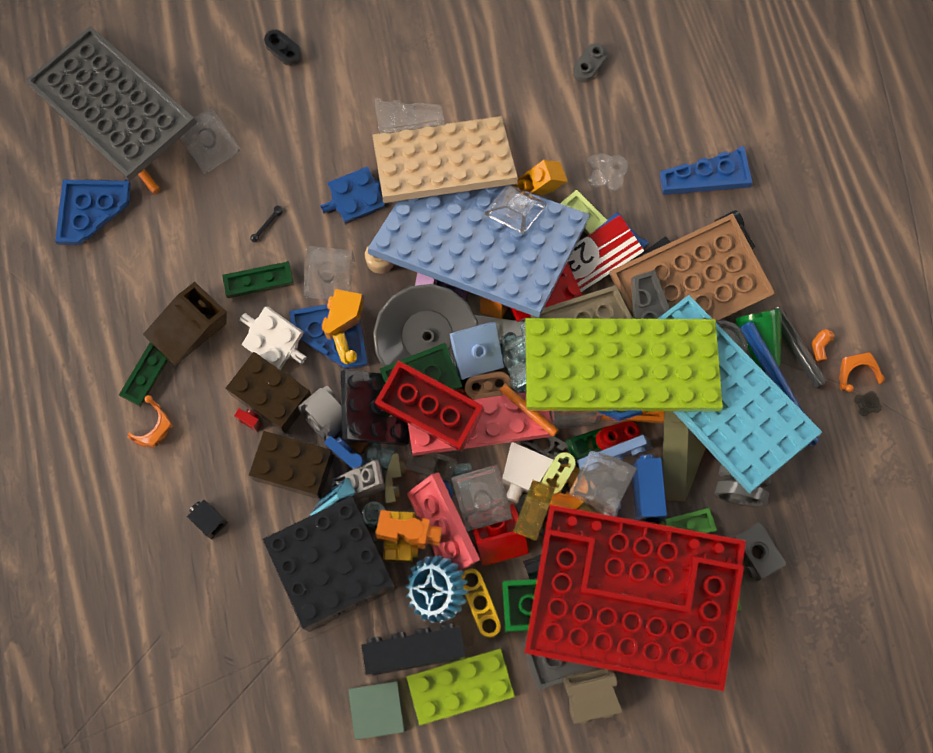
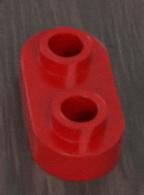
[596,421,641,450]

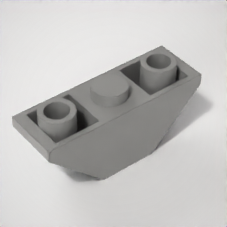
[330,460,385,499]

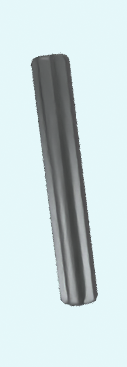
[771,306,827,388]

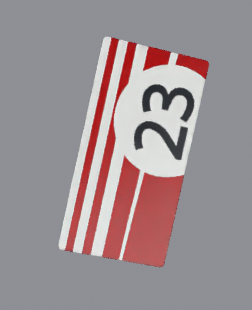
[568,215,644,292]

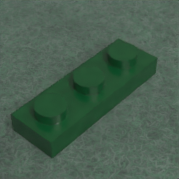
[222,261,294,299]
[119,343,168,407]

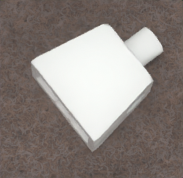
[502,442,553,503]

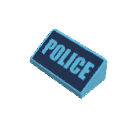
[310,478,356,516]

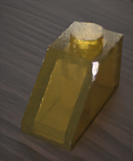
[513,480,555,540]

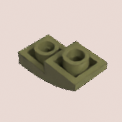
[385,453,406,506]

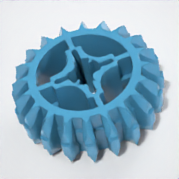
[404,556,469,623]

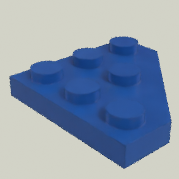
[55,180,131,245]
[289,304,368,369]

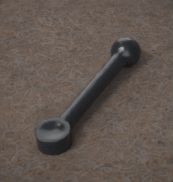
[250,205,283,242]

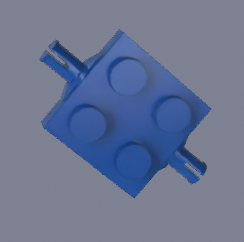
[320,166,385,224]

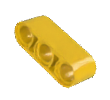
[461,569,500,638]

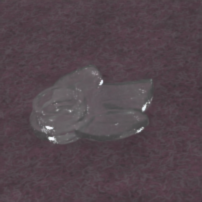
[587,153,628,192]

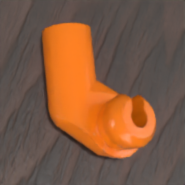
[812,329,835,362]

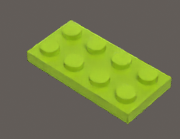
[406,648,515,725]

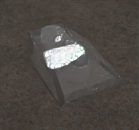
[484,185,547,234]

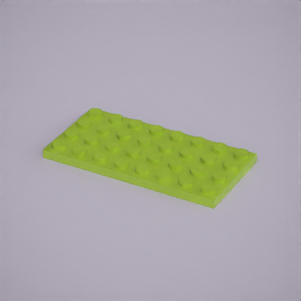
[525,318,723,412]

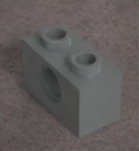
[734,522,787,581]

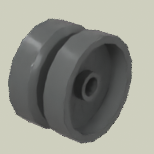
[714,463,773,507]

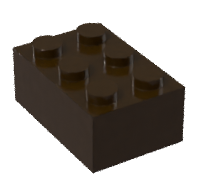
[225,352,312,433]
[249,431,334,500]

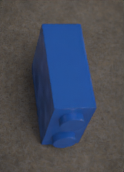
[631,455,667,523]

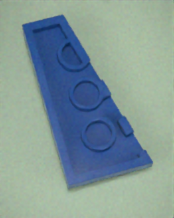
[659,146,752,195]

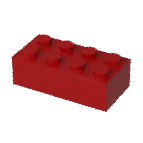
[375,361,485,452]

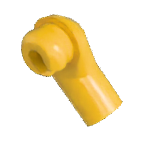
[333,332,357,365]

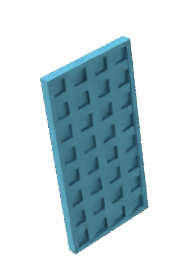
[658,295,822,494]

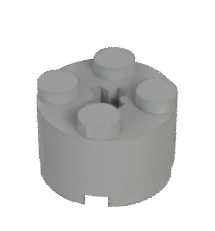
[298,386,342,439]

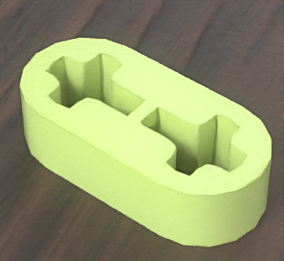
[541,452,575,496]

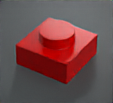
[234,408,262,432]

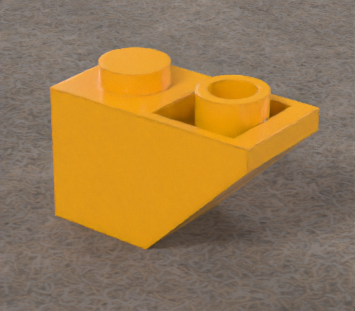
[514,160,568,196]
[322,289,364,340]

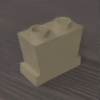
[562,668,622,724]

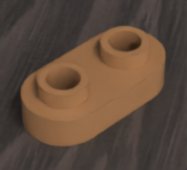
[464,371,512,399]

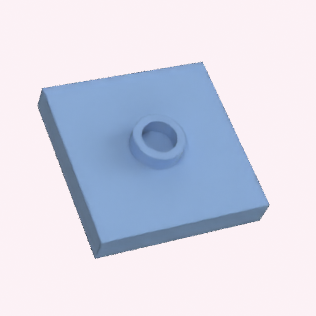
[449,322,504,380]

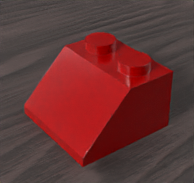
[468,503,529,566]

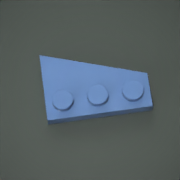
[577,435,654,473]

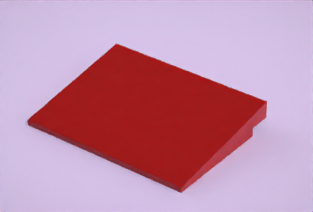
[524,505,746,691]

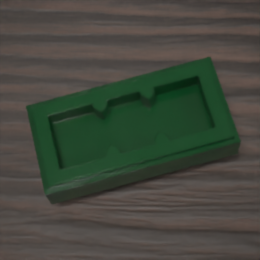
[565,426,613,462]

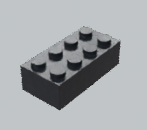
[361,623,466,676]

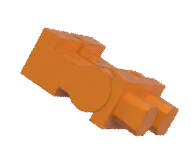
[376,510,442,549]

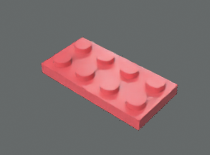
[407,472,480,571]

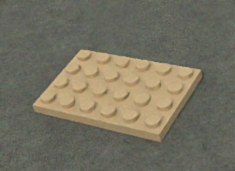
[372,116,518,203]

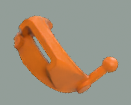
[839,352,885,392]
[127,395,173,448]

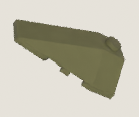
[663,411,706,502]

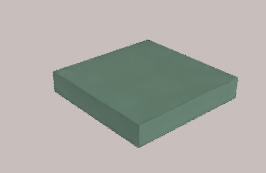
[348,681,404,740]

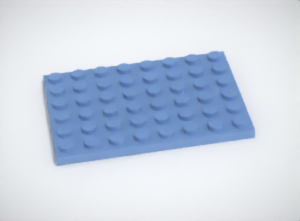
[368,185,590,318]

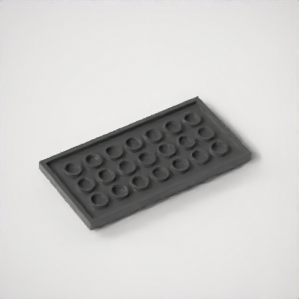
[25,26,197,181]

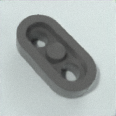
[573,43,607,82]

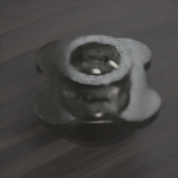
[854,391,882,417]

